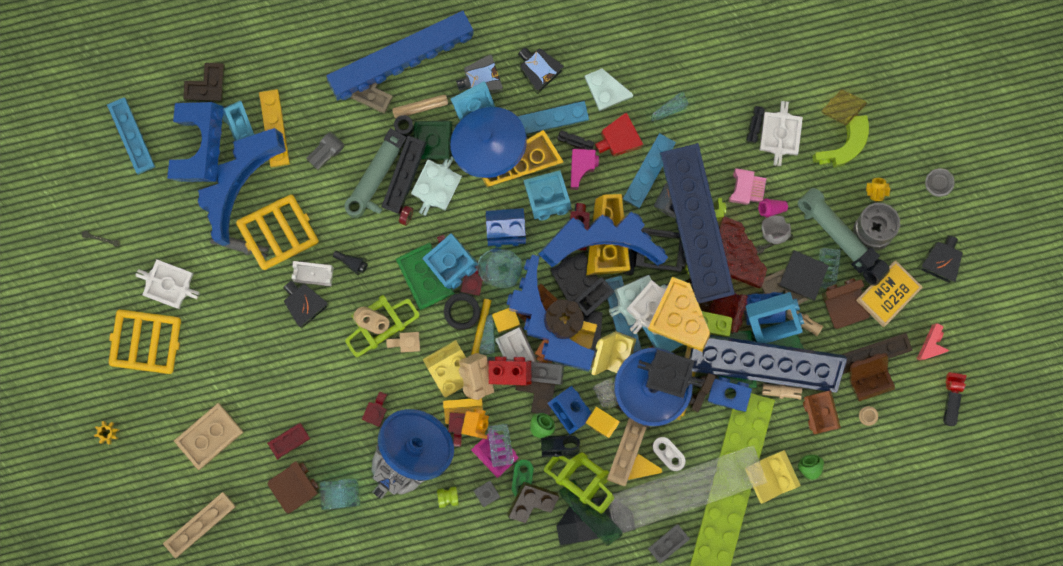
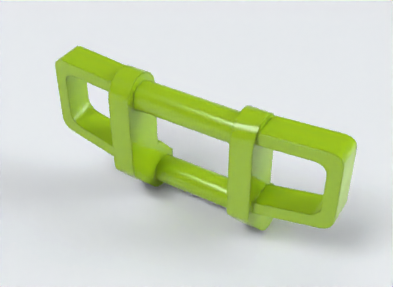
[345,295,420,358]
[544,452,614,514]

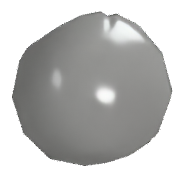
[925,168,955,197]
[762,215,791,244]

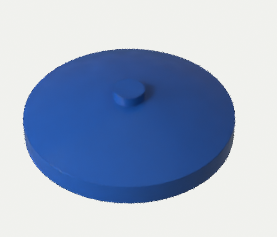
[450,107,527,178]
[614,348,693,426]
[378,409,454,480]

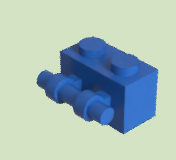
[486,208,526,247]

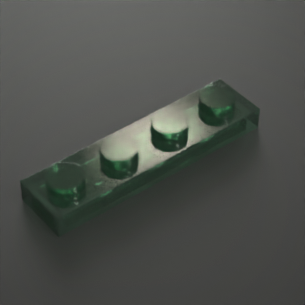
[559,480,623,546]

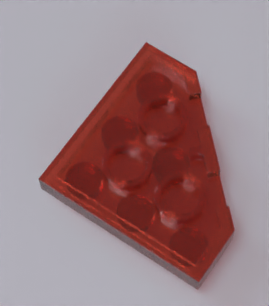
[719,216,767,289]

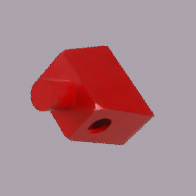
[595,112,643,157]

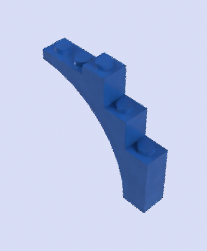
[198,128,286,246]
[538,212,668,267]
[506,255,595,372]

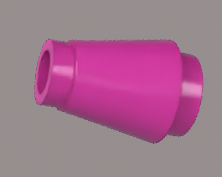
[758,199,788,218]

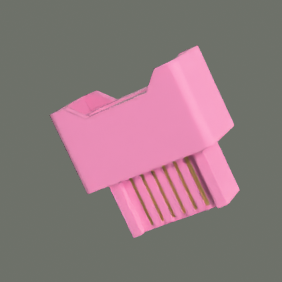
[729,168,767,205]

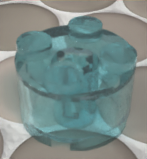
[477,248,522,288]
[319,479,361,510]

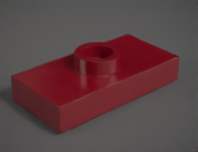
[267,422,311,460]

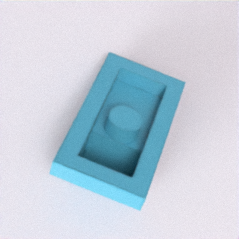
[223,101,254,141]

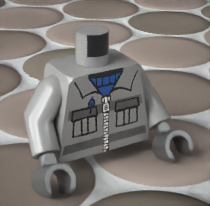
[371,444,425,499]

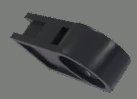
[541,435,580,457]

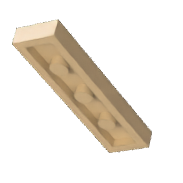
[607,418,646,487]
[163,492,236,559]

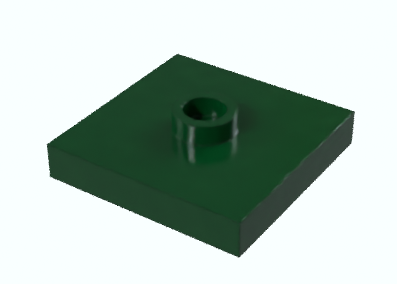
[413,121,453,160]

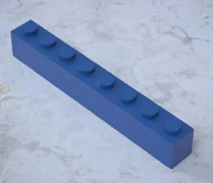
[326,11,473,101]

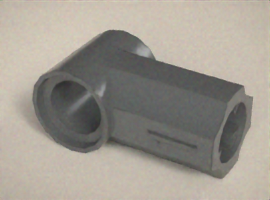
[306,132,345,170]

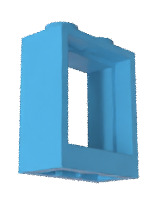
[745,292,804,343]

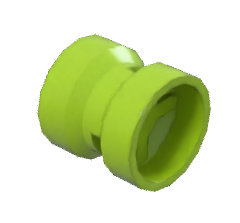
[437,486,459,508]

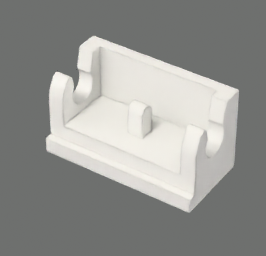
[292,261,334,286]

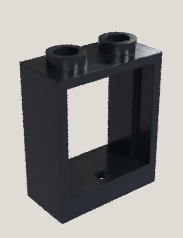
[635,228,686,273]

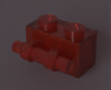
[709,293,748,334]

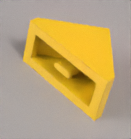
[586,407,620,438]
[628,454,662,480]

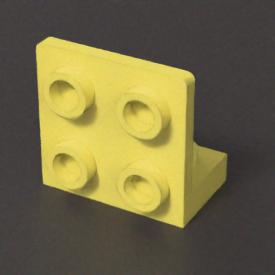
[591,331,636,375]
[423,340,466,397]
[745,450,801,504]

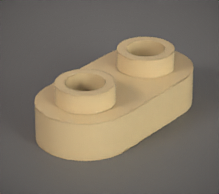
[353,307,389,334]

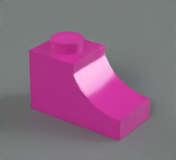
[570,149,599,190]

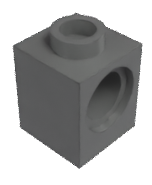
[474,480,500,507]

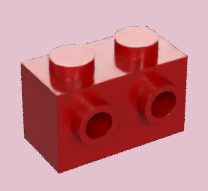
[489,356,531,385]

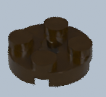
[544,300,584,339]

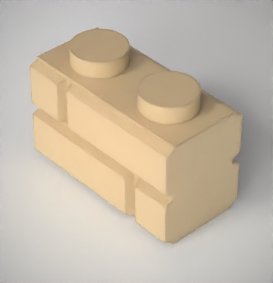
[459,353,494,400]

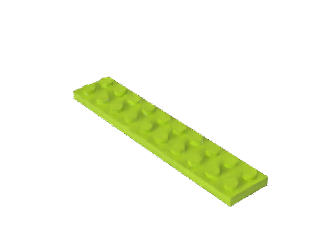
[690,393,775,566]

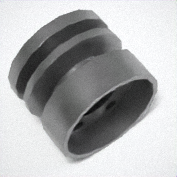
[853,203,900,251]

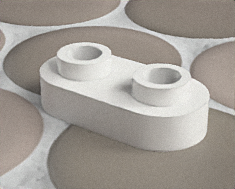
[652,437,685,471]

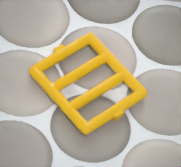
[236,194,319,270]
[108,309,181,374]

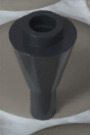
[333,251,368,275]

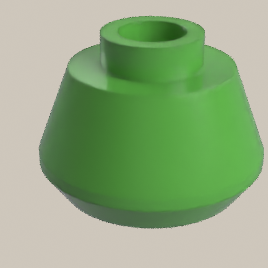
[530,413,555,438]
[798,454,824,480]

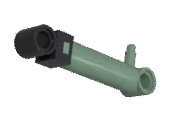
[345,115,414,218]
[798,188,890,286]

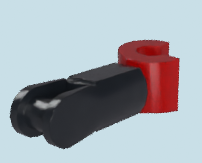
[943,372,967,426]

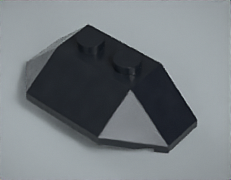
[556,496,636,545]

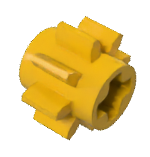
[866,178,890,201]
[94,421,119,445]

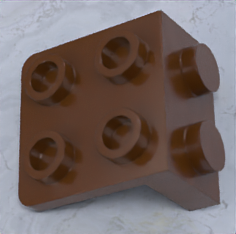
[822,278,870,329]
[850,353,895,402]
[267,461,320,513]

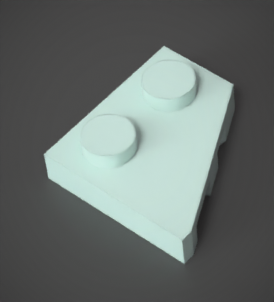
[585,69,633,111]

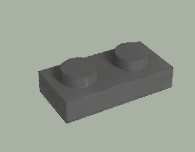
[647,524,690,564]

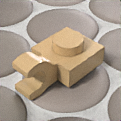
[386,332,420,353]

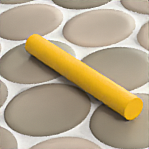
[471,299,492,355]

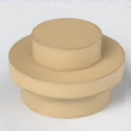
[859,406,878,426]

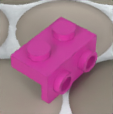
[471,430,518,478]

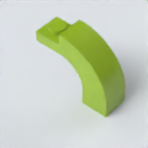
[812,115,869,168]

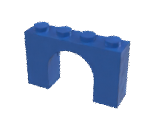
[167,102,224,182]

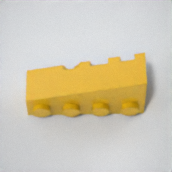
[482,130,563,187]
[586,194,630,276]

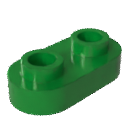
[512,460,533,496]

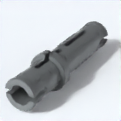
[210,236,269,259]

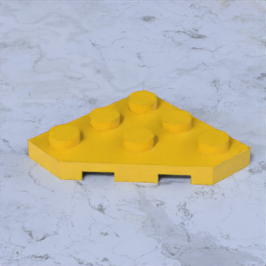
[648,277,710,352]

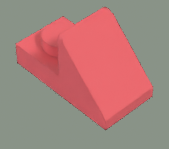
[917,323,949,361]

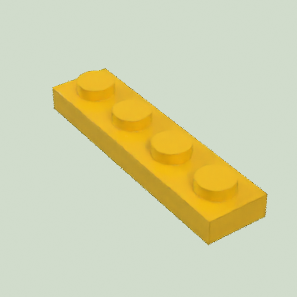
[259,89,290,168]

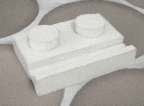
[495,327,538,362]

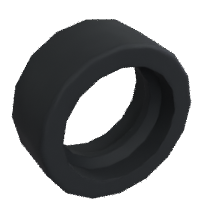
[444,293,480,330]

